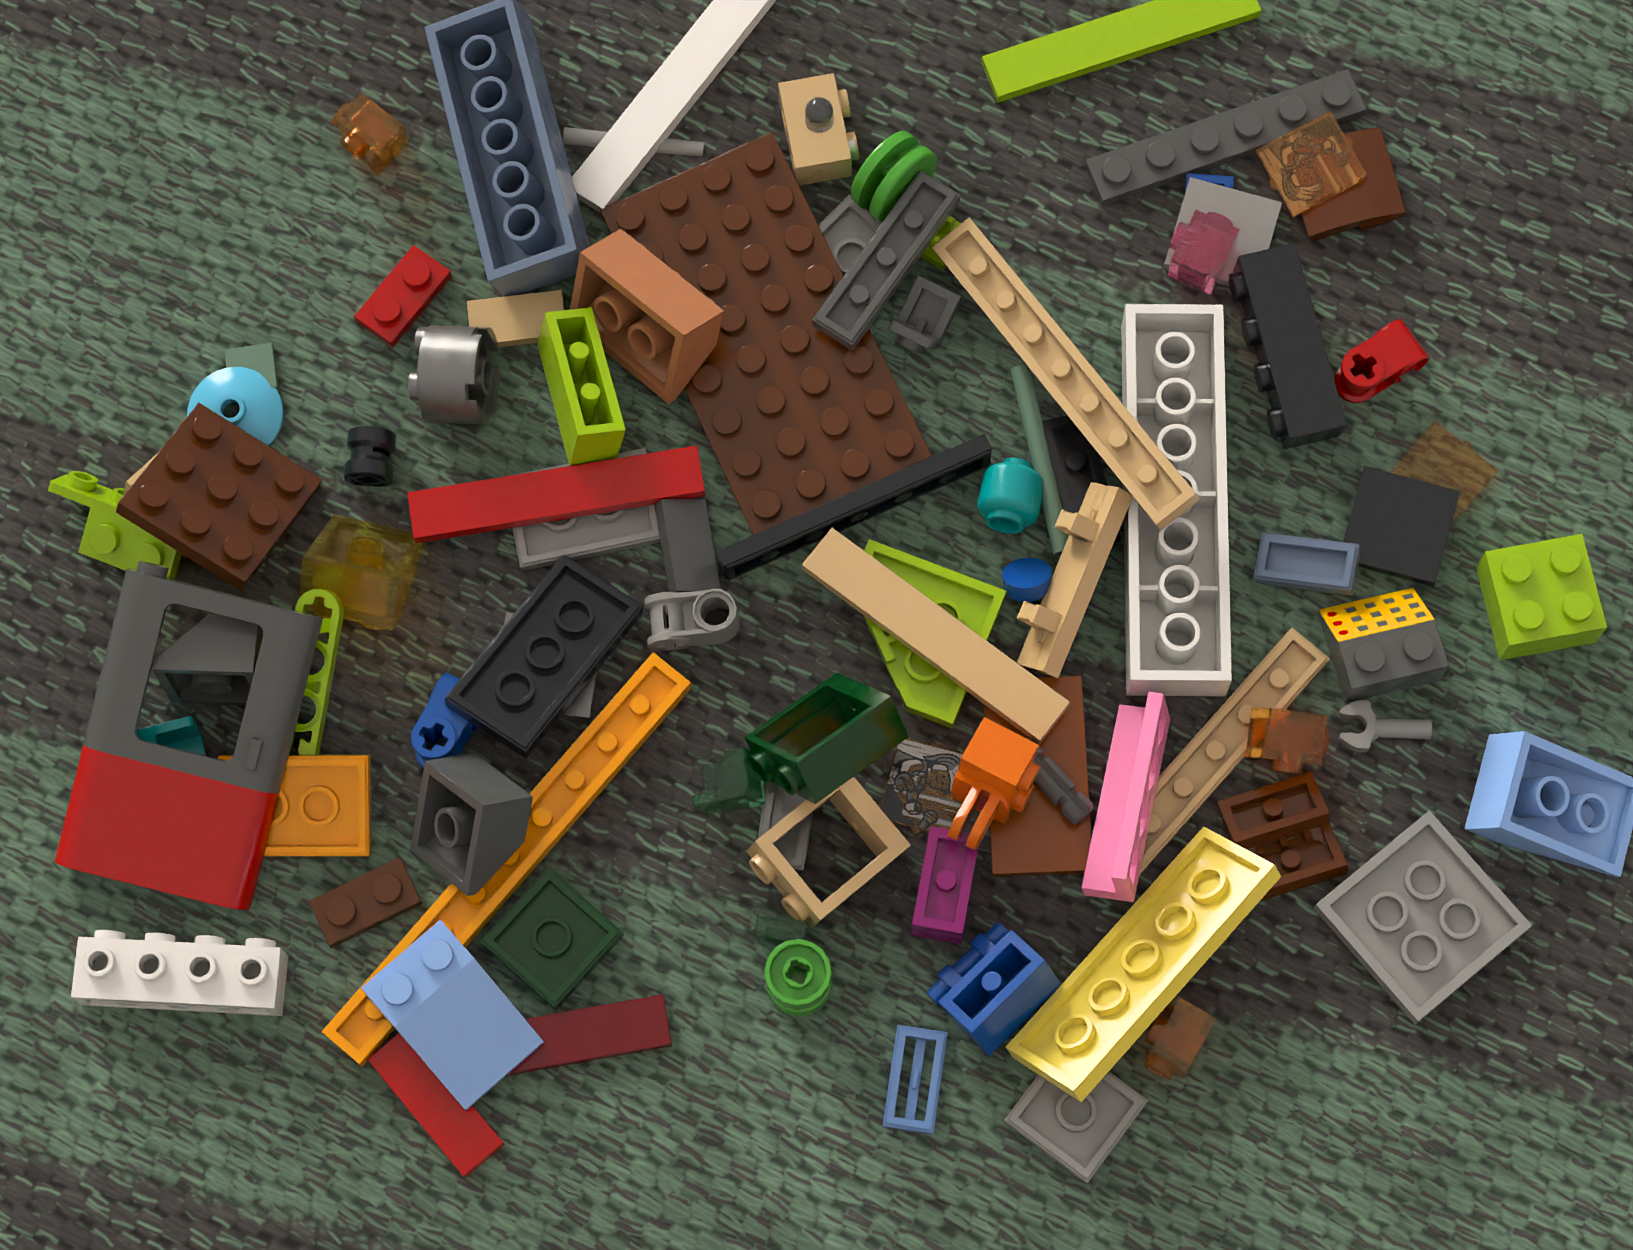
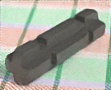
[1027,738,1093,825]

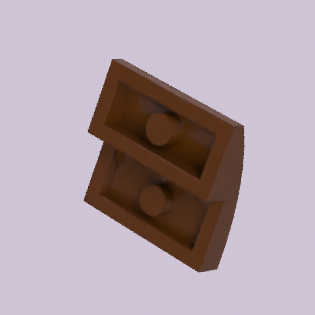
[1287,127,1408,241]
[1217,772,1348,902]

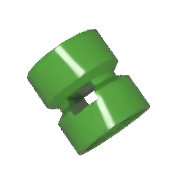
[764,939,832,1017]

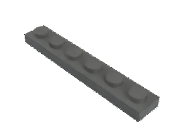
[1085,69,1367,206]

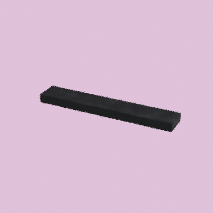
[716,434,992,581]

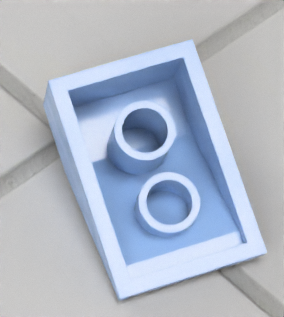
[1464,731,1633,877]
[361,919,544,1110]

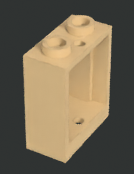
[746,777,911,929]

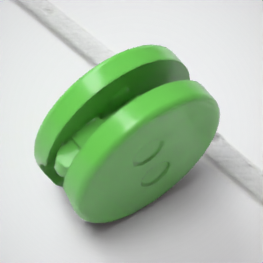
[851,131,937,223]

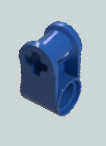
[411,672,478,769]

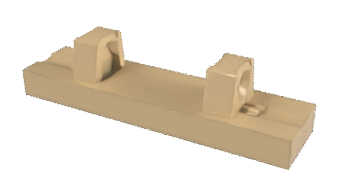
[1017,482,1133,678]

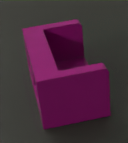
[911,826,979,945]

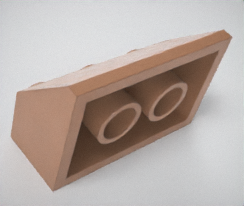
[570,229,724,404]

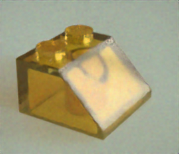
[299,514,426,631]

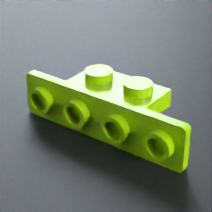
[48,471,182,579]

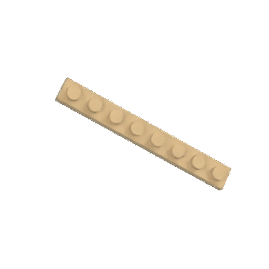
[932,217,1200,531]

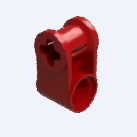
[1334,319,1430,403]

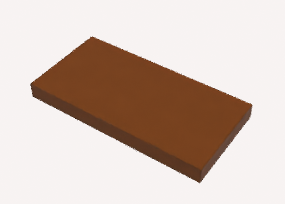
[983,676,1092,877]

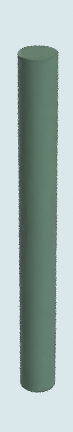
[1010,364,1069,556]

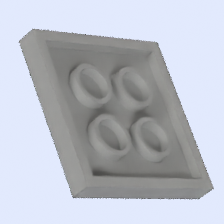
[1313,810,1532,1025]

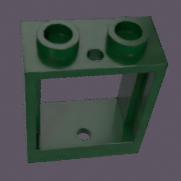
[744,673,909,804]

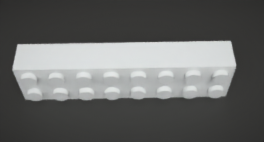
[1121,304,1232,697]

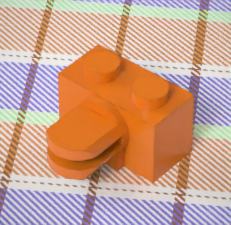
[947,717,1041,851]

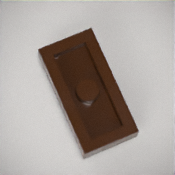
[308,857,422,948]

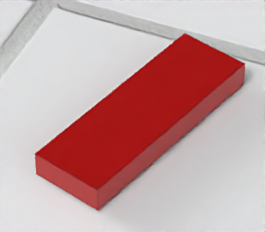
[367,1033,505,1178]

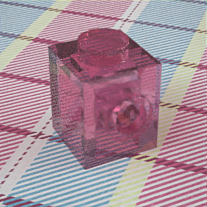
[1168,210,1240,295]

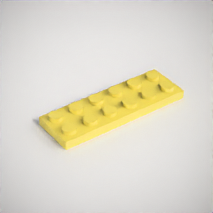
[1006,826,1281,1102]

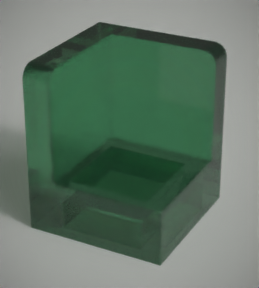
[692,746,765,814]

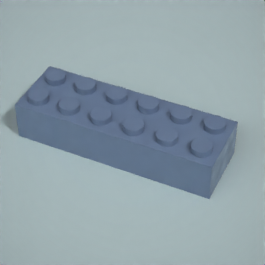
[424,0,590,296]

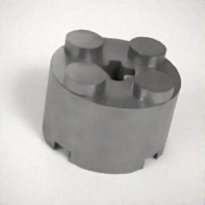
[408,326,500,424]

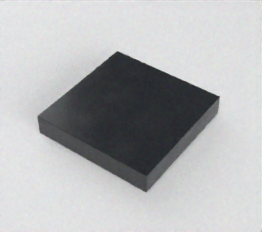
[1343,466,1460,587]

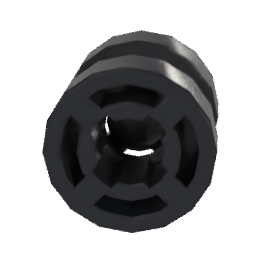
[344,426,397,487]

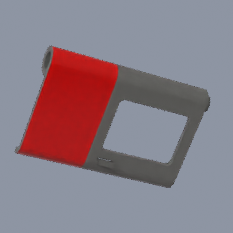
[54,561,323,910]

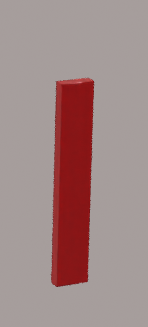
[407,445,705,543]

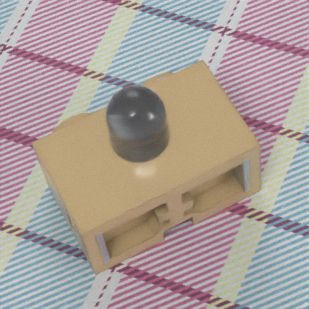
[778,73,859,186]

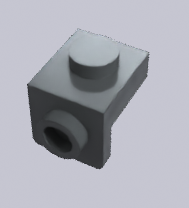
[888,275,964,353]

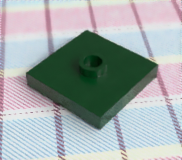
[480,867,624,1010]

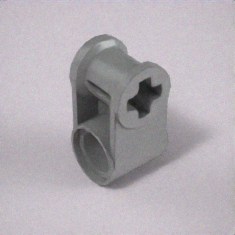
[644,589,741,652]

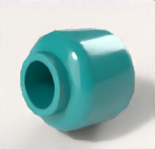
[977,457,1044,534]

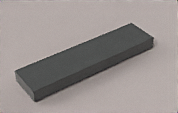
[812,170,960,351]

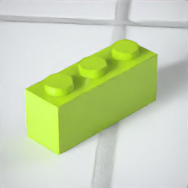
[537,307,626,466]

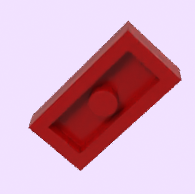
[354,245,452,348]

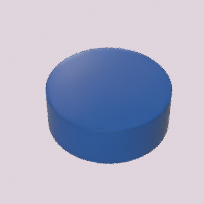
[1002,558,1052,602]

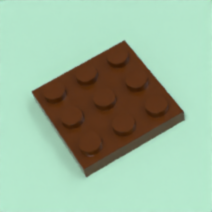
[116,402,322,591]

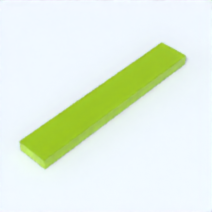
[981,0,1262,103]

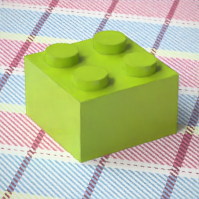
[1476,534,1607,661]

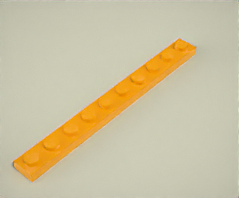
[322,652,692,1067]

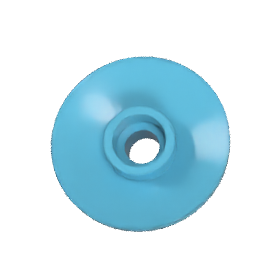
[187,367,284,447]

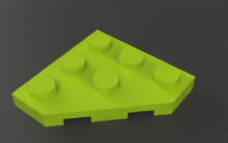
[863,539,1007,729]

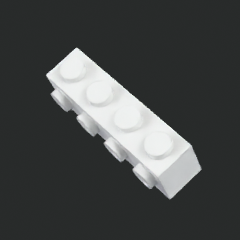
[71,930,288,1016]

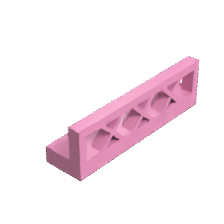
[1082,692,1171,902]

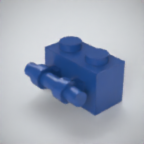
[926,922,1062,1056]

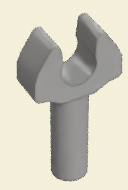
[1338,700,1432,752]

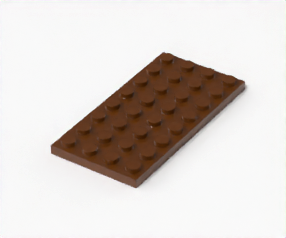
[600,132,932,535]

